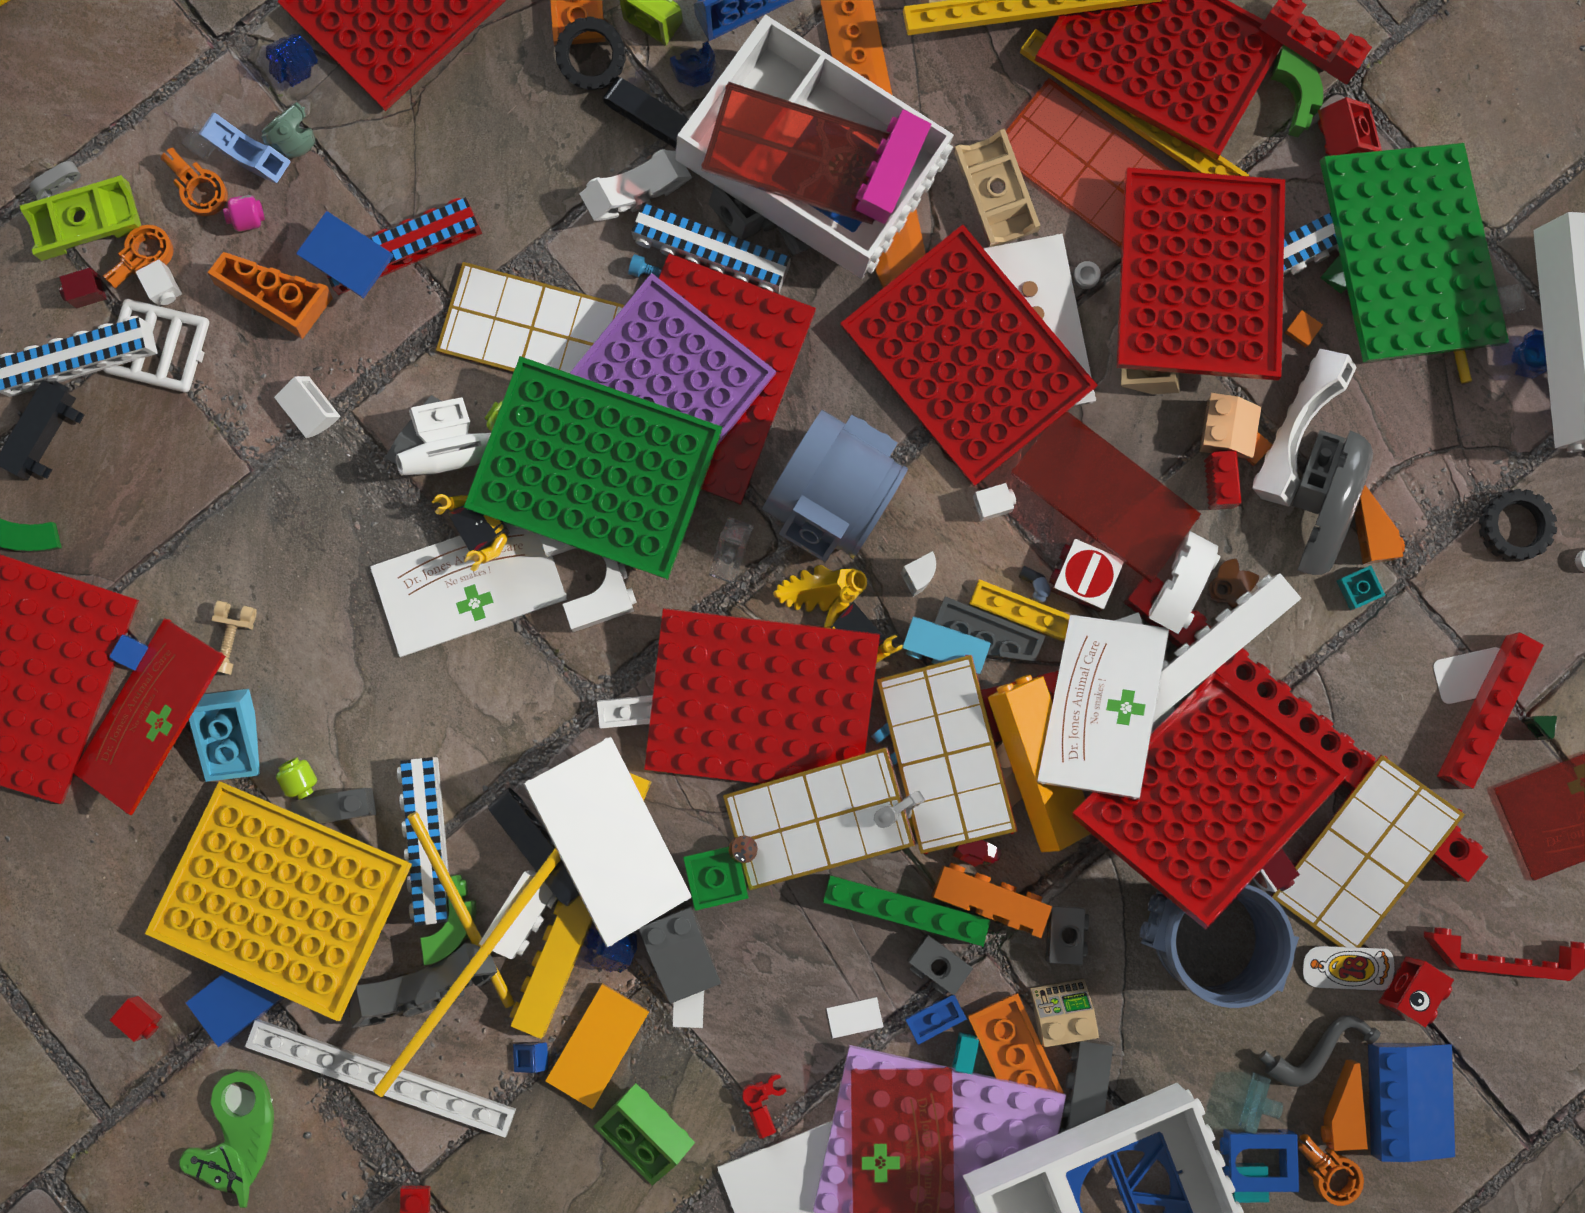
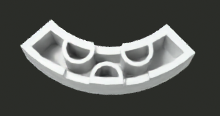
[579,149,692,221]
[1149,531,1220,634]

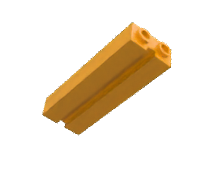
[988,675,1091,852]

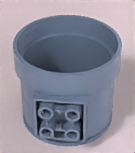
[762,410,908,562]
[1140,885,1299,1008]

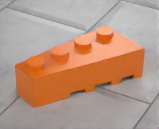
[207,252,333,339]
[931,862,1052,938]

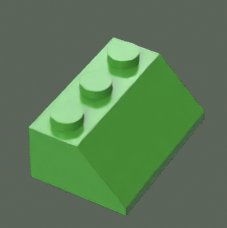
[593,1083,695,1186]

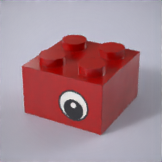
[1378,956,1454,1028]

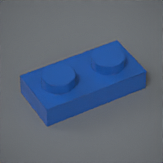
[905,994,967,1045]

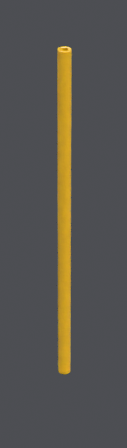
[373,848,561,1097]

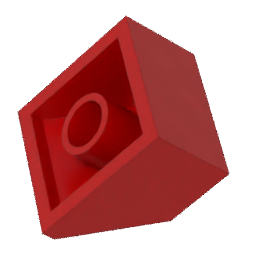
[1318,97,1382,156]

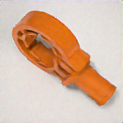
[161,148,228,216]
[103,225,174,289]
[1298,1134,1364,1206]

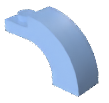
[198,113,291,183]

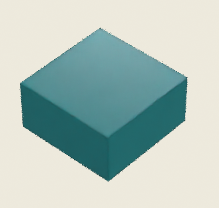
[1336,565,1386,611]
[952,1032,979,1075]
[1232,1163,1269,1203]

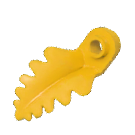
[773,565,867,612]

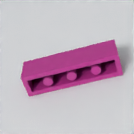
[855,109,932,225]

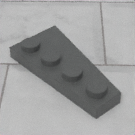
[934,596,1045,661]

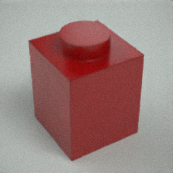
[109,996,162,1042]

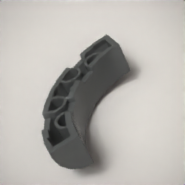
[1297,431,1374,575]
[350,943,498,1028]

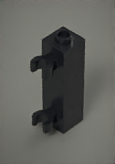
[0,380,85,480]

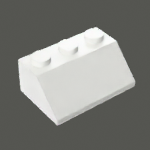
[479,870,558,959]

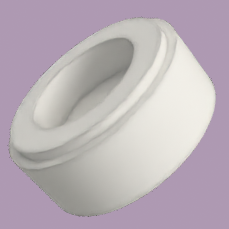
[1073,261,1101,289]

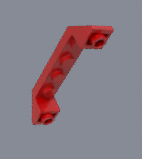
[1424,927,1585,981]

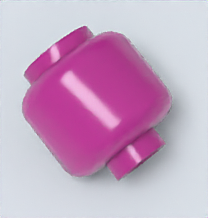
[223,195,265,232]

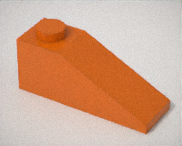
[1354,485,1405,565]
[1321,1059,1368,1151]

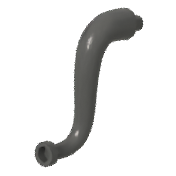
[1258,1015,1381,1087]

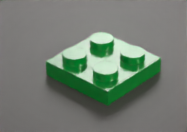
[683,846,749,911]

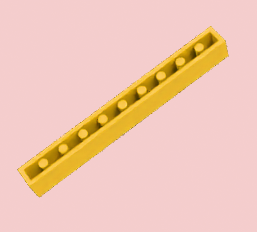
[509,772,652,1039]

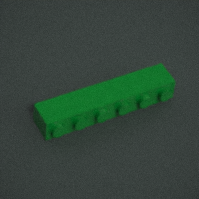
[823,875,991,947]

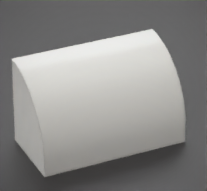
[274,376,341,438]
[900,551,936,597]

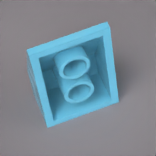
[189,689,260,782]

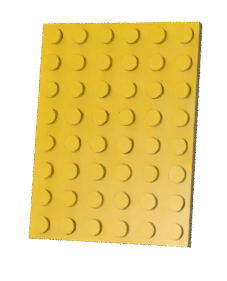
[145,781,412,1021]

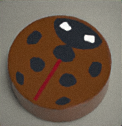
[729,835,758,864]

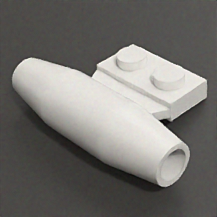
[396,398,491,475]

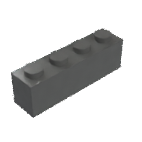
[1058,1040,1113,1134]

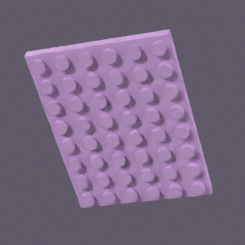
[813,1045,1066,1213]

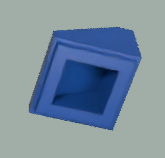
[109,635,148,671]
[513,1042,548,1073]

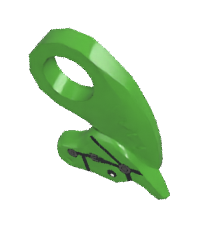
[179,1069,274,1208]

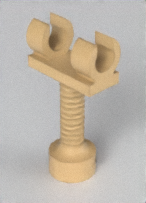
[211,601,257,675]

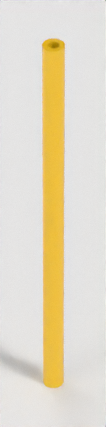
[407,812,515,1008]

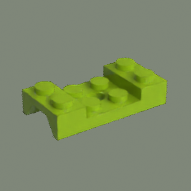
[20,175,141,261]

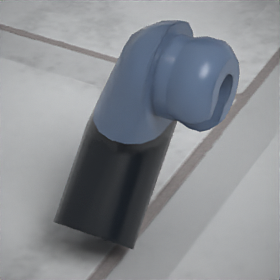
[1018,565,1051,602]

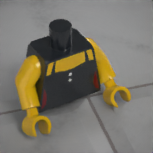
[432,494,510,571]
[824,584,903,664]

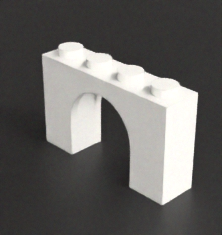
[539,535,637,632]

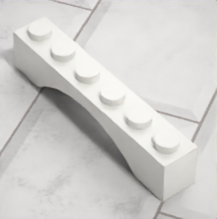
[1252,349,1357,507]

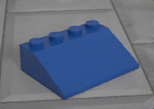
[694,0,794,41]
[1368,1043,1455,1162]

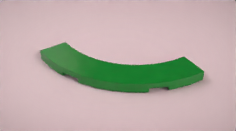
[0,518,62,552]

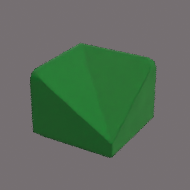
[1320,255,1347,294]

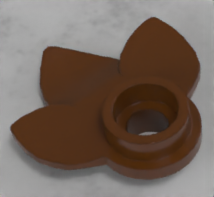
[1208,558,1259,609]

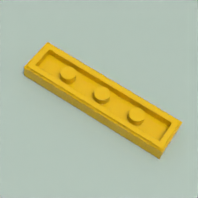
[969,579,1070,643]

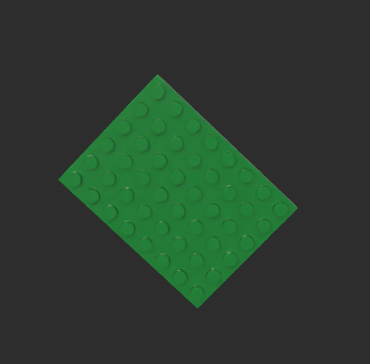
[1320,143,1509,363]
[464,356,723,580]

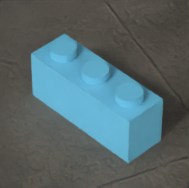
[903,616,991,674]

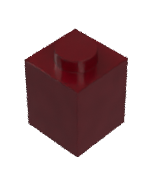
[59,267,107,308]

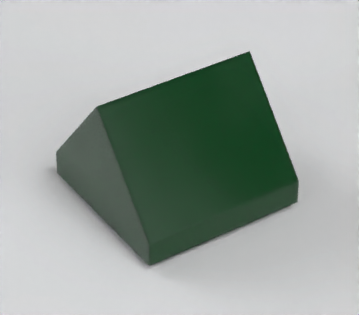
[1522,716,1557,740]

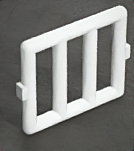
[104,299,209,393]

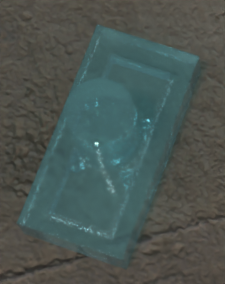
[1238,1072,1283,1134]

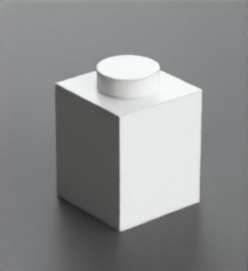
[136,260,182,306]
[973,483,1016,521]

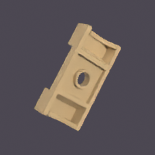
[954,128,1040,247]

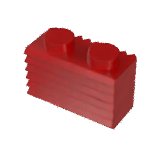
[1204,451,1241,510]

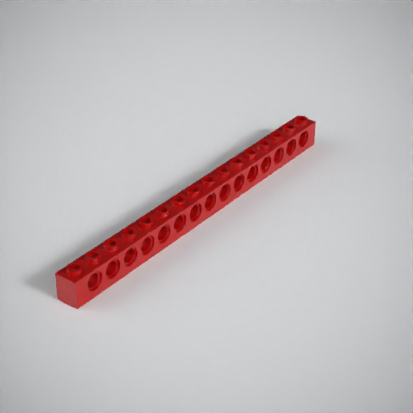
[1123,575,1488,882]

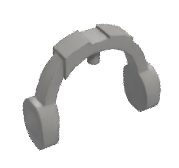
[874,791,925,828]

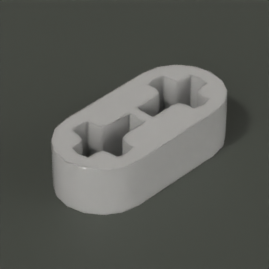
[29,161,81,200]

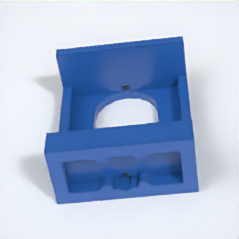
[1220,1129,1299,1192]

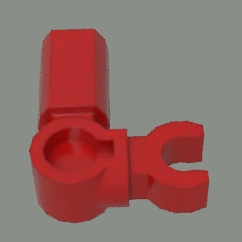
[742,1074,786,1139]

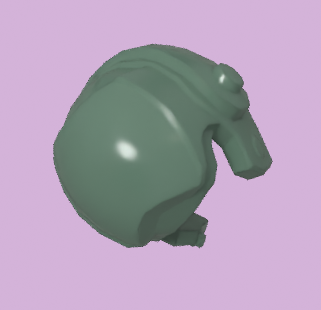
[261,102,315,158]

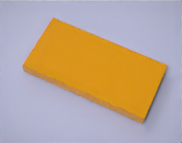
[546,983,650,1110]

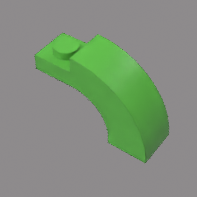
[1271,45,1323,137]
[420,875,476,966]

